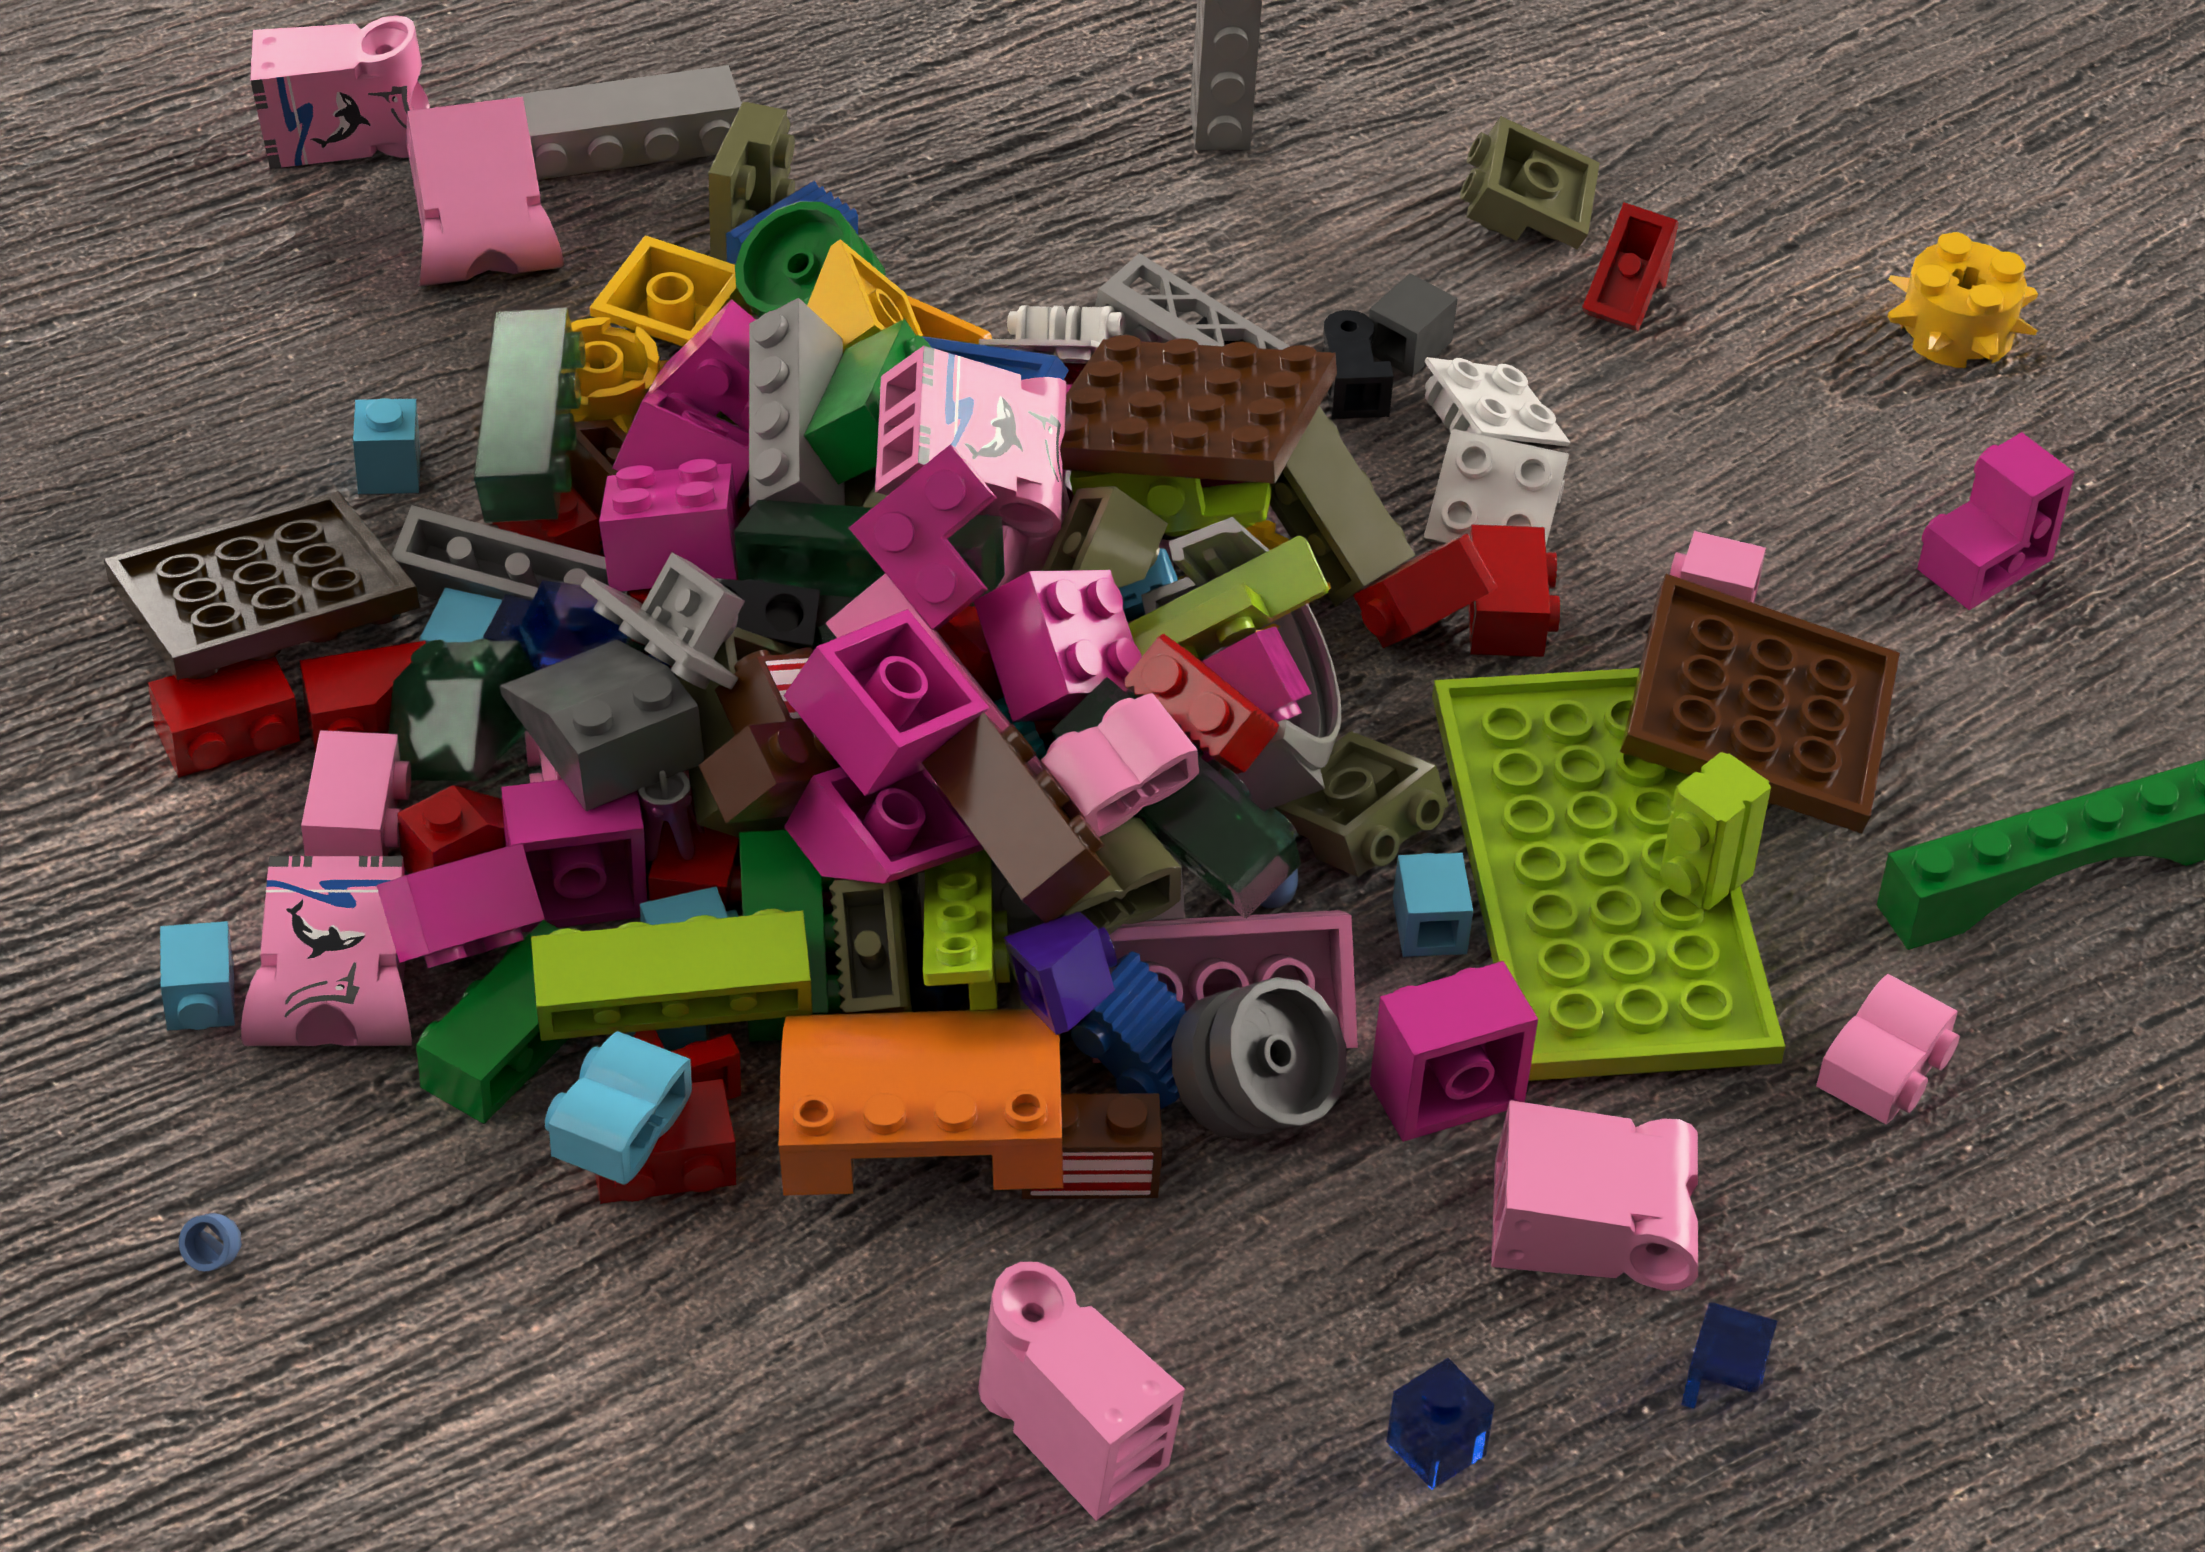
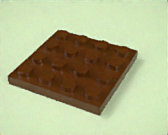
[1060,335,1337,484]
[1620,574,1900,834]

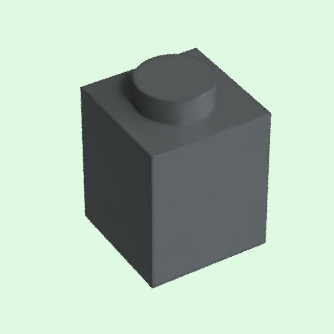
[1369,273,1457,377]

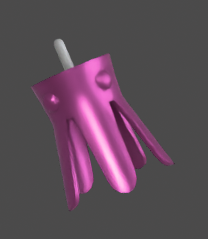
[638,771,705,861]

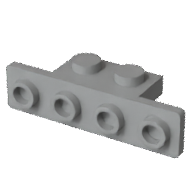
[581,552,745,690]

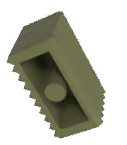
[829,879,912,1014]

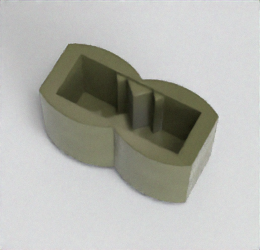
[1043,817,1181,935]

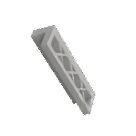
[1095,253,1290,350]

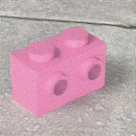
[301,730,411,856]

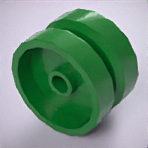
[735,201,886,318]

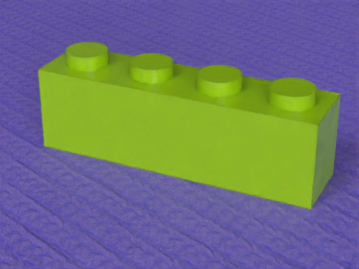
[531,909,812,1041]

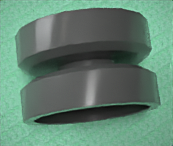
[1172,977,1347,1139]

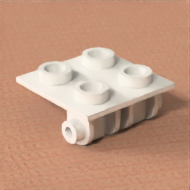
[979,305,1126,364]
[1424,357,1570,447]
[1423,429,1569,544]

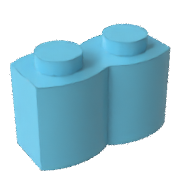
[545,1031,692,1185]

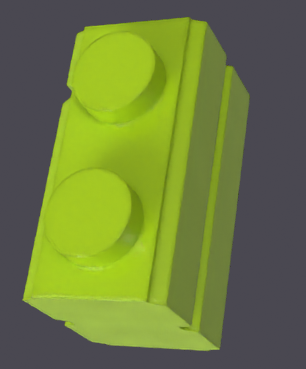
[1660,752,1771,910]

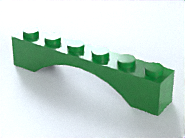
[1876,759,2205,950]

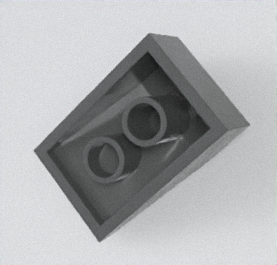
[500,639,704,811]

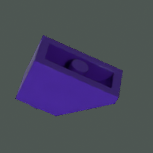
[1003,911,1117,1035]

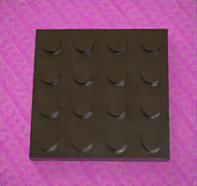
[104,491,420,680]

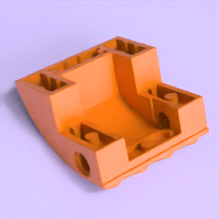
[778,1009,1063,1196]

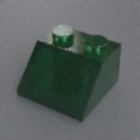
[388,639,536,781]

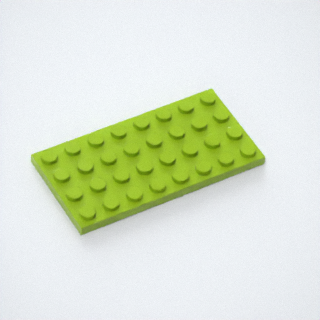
[1432,668,1785,1081]

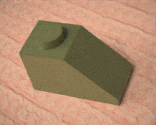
[1042,486,1168,588]

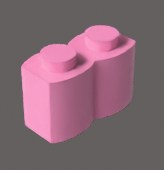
[1041,693,1199,837]
[1816,974,1960,1124]

